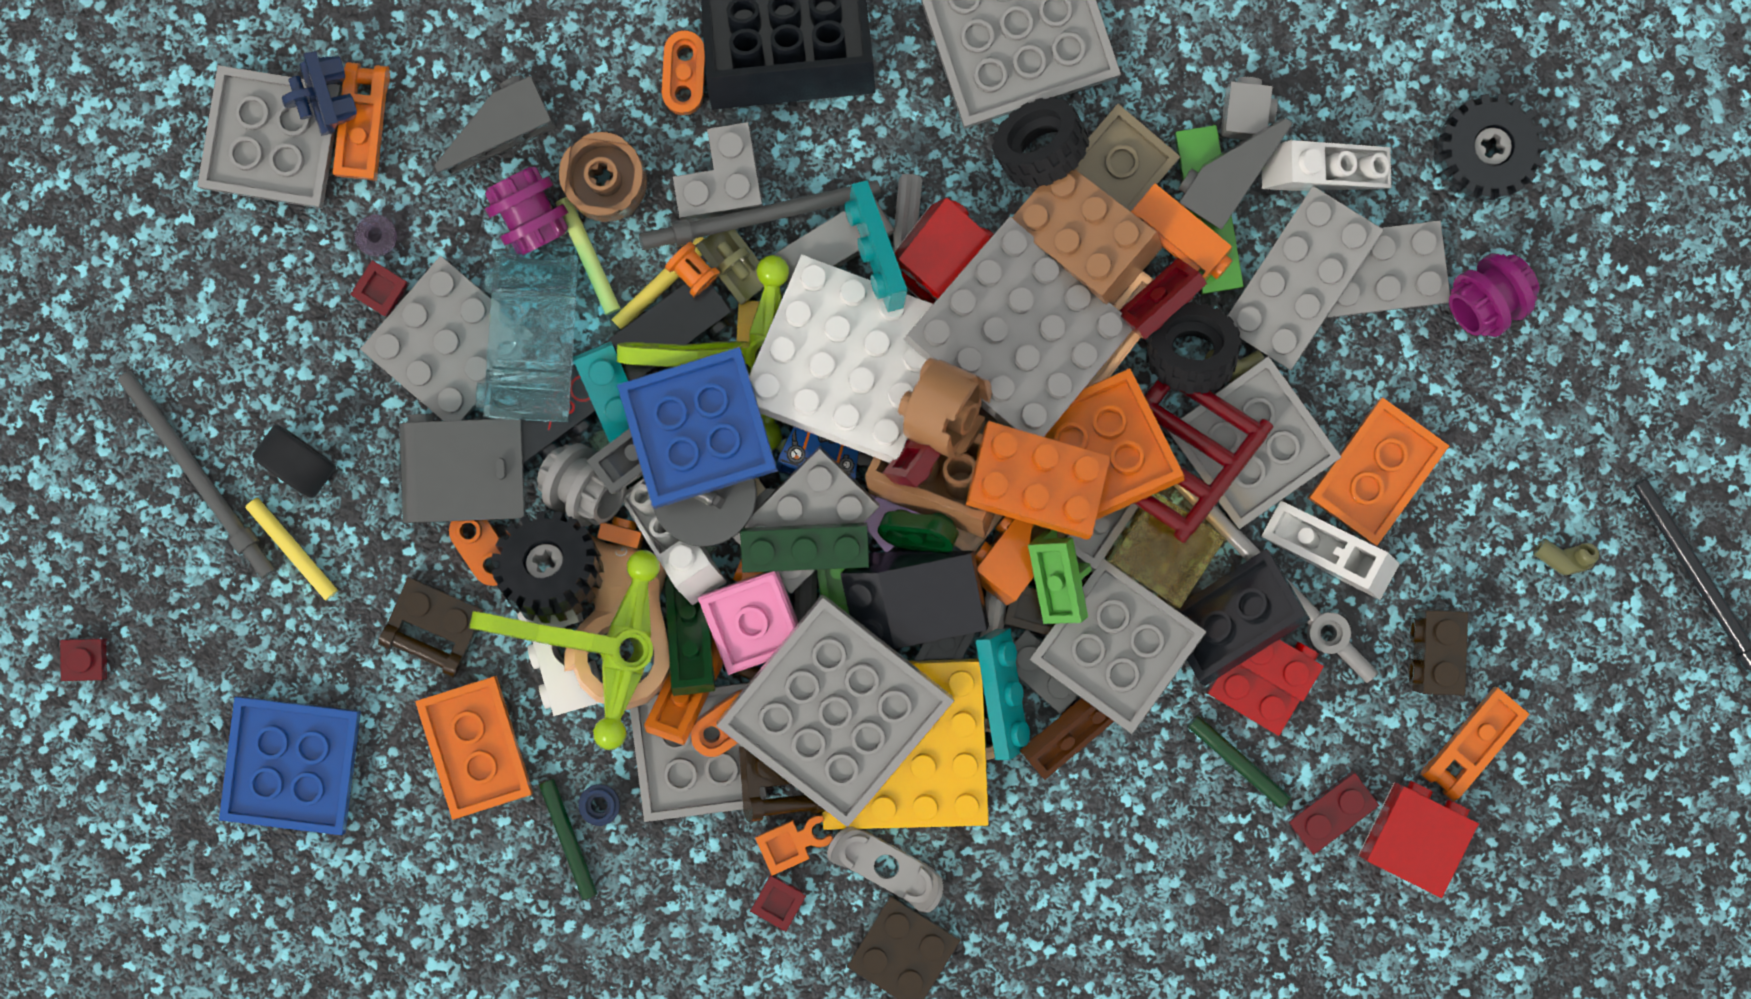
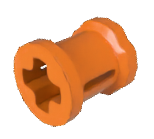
[665,242,721,298]

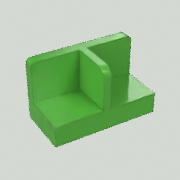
[1028,529,1092,624]

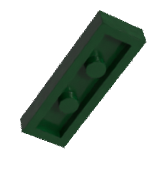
[740,523,869,573]
[665,577,715,696]

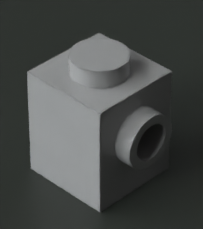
[1220,77,1278,140]

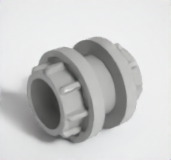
[537,443,627,526]

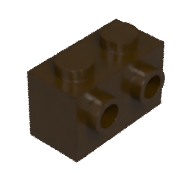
[1409,609,1468,696]

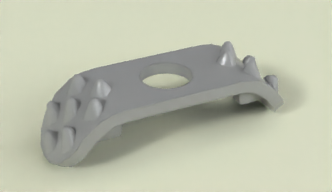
[827,827,944,912]

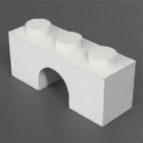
[517,609,601,716]

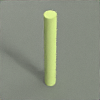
[556,197,621,315]

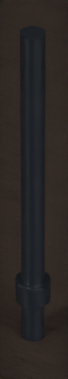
[1632,478,1751,672]

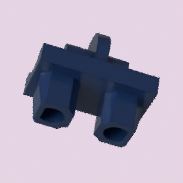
[281,51,357,136]

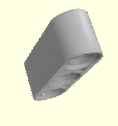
[775,197,895,285]

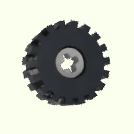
[1433,94,1546,203]
[491,511,604,623]

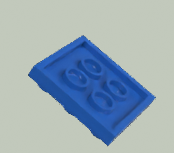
[617,347,778,509]
[219,696,361,835]

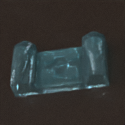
[476,249,578,422]

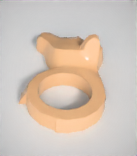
[564,534,670,710]

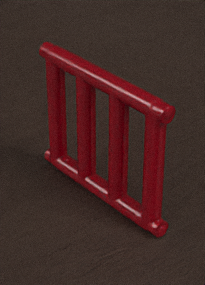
[1134,380,1274,543]

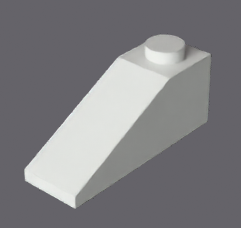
[1261,501,1400,600]

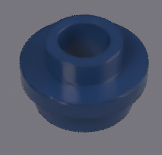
[578,784,620,826]

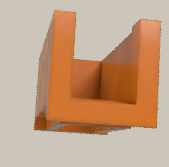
[1131,183,1233,281]

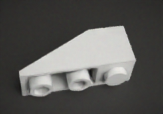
[1262,140,1391,191]
[623,479,727,605]

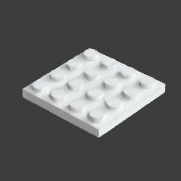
[749,254,933,463]

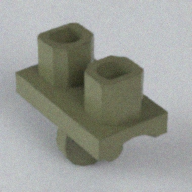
[695,229,764,305]

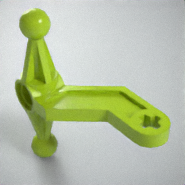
[617,255,789,451]
[469,550,660,750]

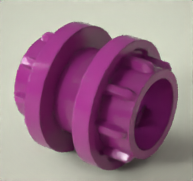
[485,166,569,255]
[1449,253,1539,337]

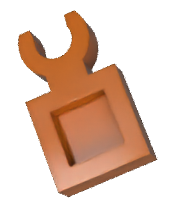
[755,814,833,876]

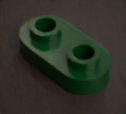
[877,509,959,553]

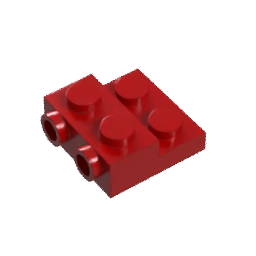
[1206,639,1324,736]

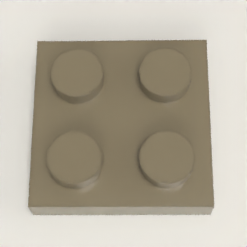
[1075,104,1180,212]

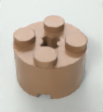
[559,132,647,222]
[898,357,992,459]

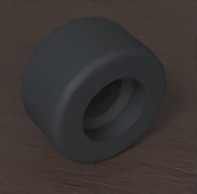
[252,424,336,498]

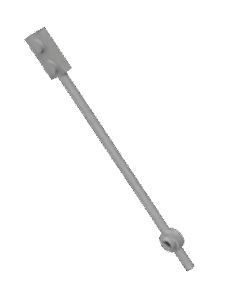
[1173,484,1378,683]

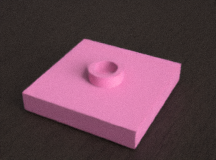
[698,571,799,675]

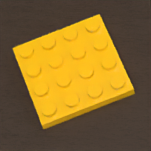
[822,659,989,830]

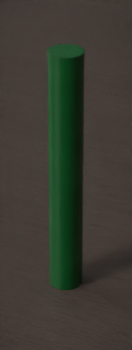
[1187,715,1291,809]
[538,779,598,900]

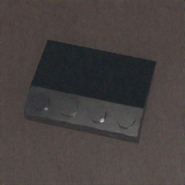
[701,0,876,110]

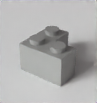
[673,122,763,222]

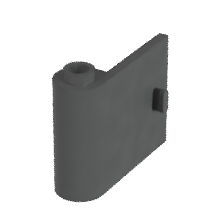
[399,414,525,523]

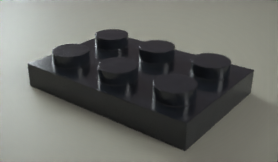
[1174,549,1311,686]

